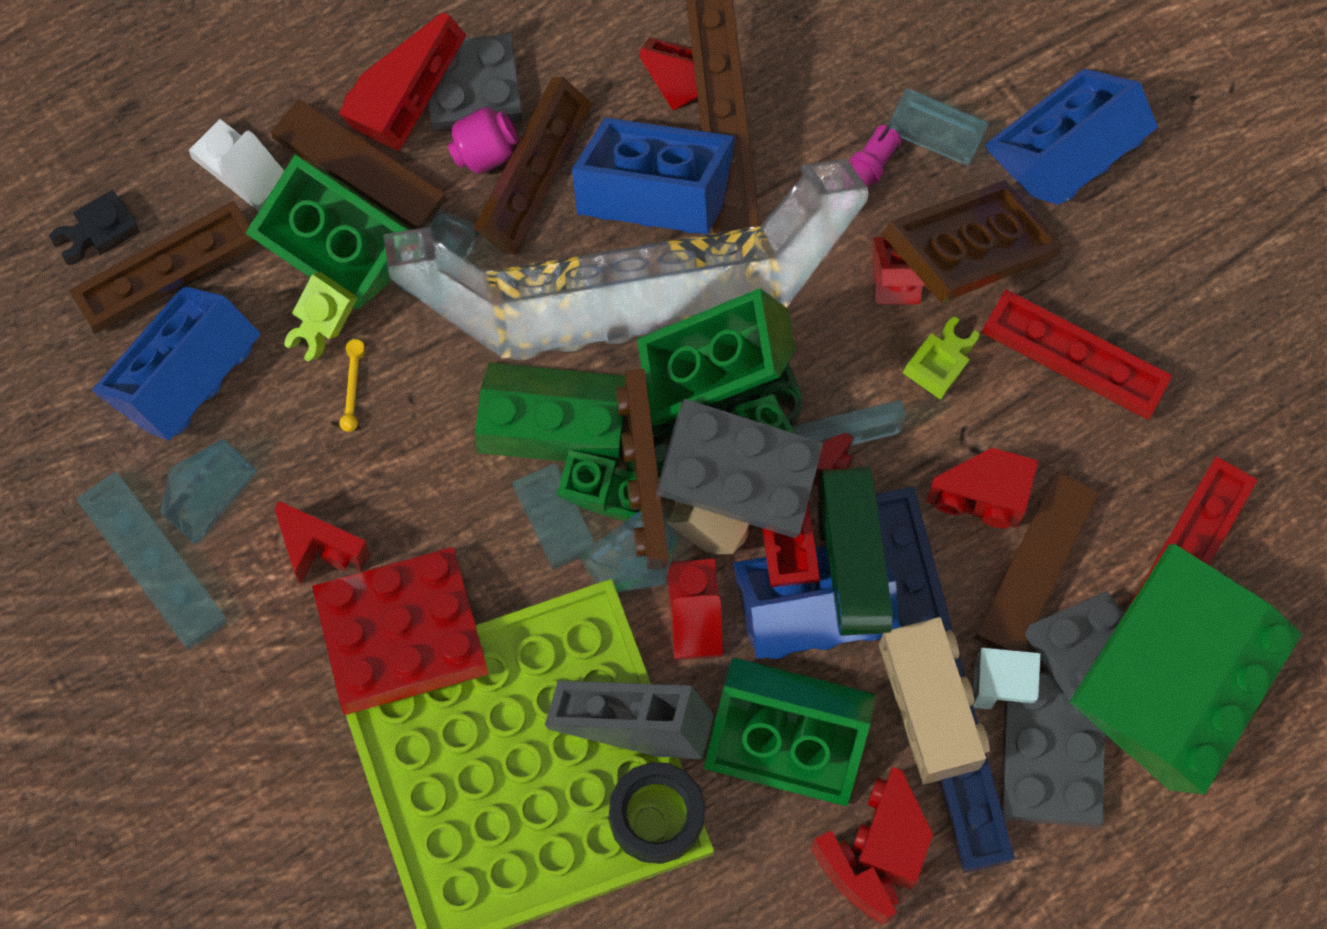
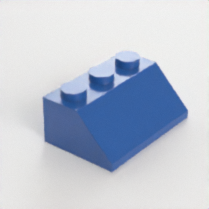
[985,69,1158,205]
[572,117,735,235]
[92,286,261,441]
[733,546,900,659]

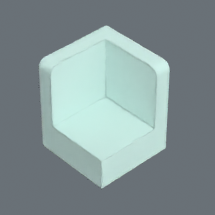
[973,648,1040,709]

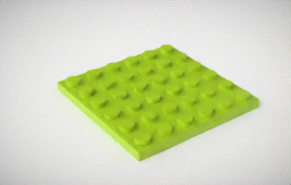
[332,578,714,929]

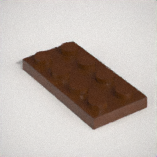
[882,180,1063,303]

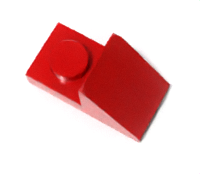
[872,237,925,305]
[274,501,370,584]
[666,559,723,660]

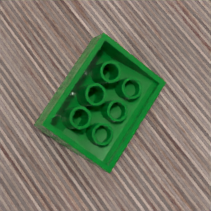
[1069,544,1302,795]

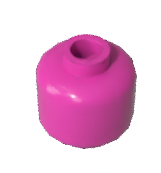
[448,106,519,175]

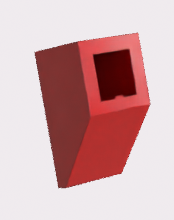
[926,448,1039,529]
[851,767,933,890]

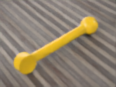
[339,339,365,432]

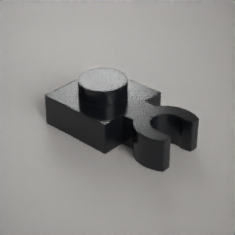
[49,189,140,266]

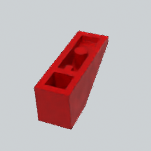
[339,12,467,151]

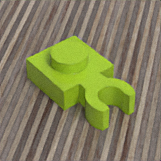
[284,272,358,362]
[903,316,979,400]

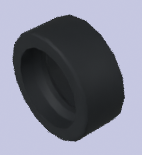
[609,762,705,864]

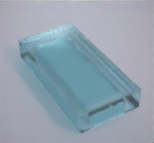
[887,88,989,166]
[512,463,596,570]

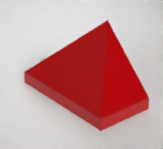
[639,37,697,111]
[762,501,820,588]

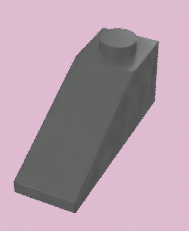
[545,681,714,759]

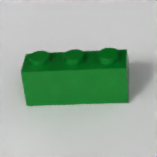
[245,155,423,310]
[637,288,796,427]
[475,362,624,467]
[703,657,876,807]

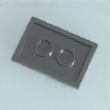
[655,399,823,538]
[1001,674,1105,828]

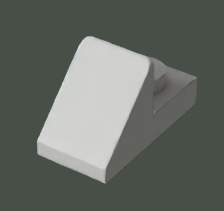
[189,119,284,211]

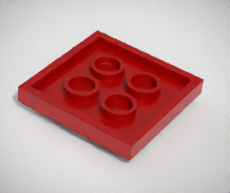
[312,547,489,715]

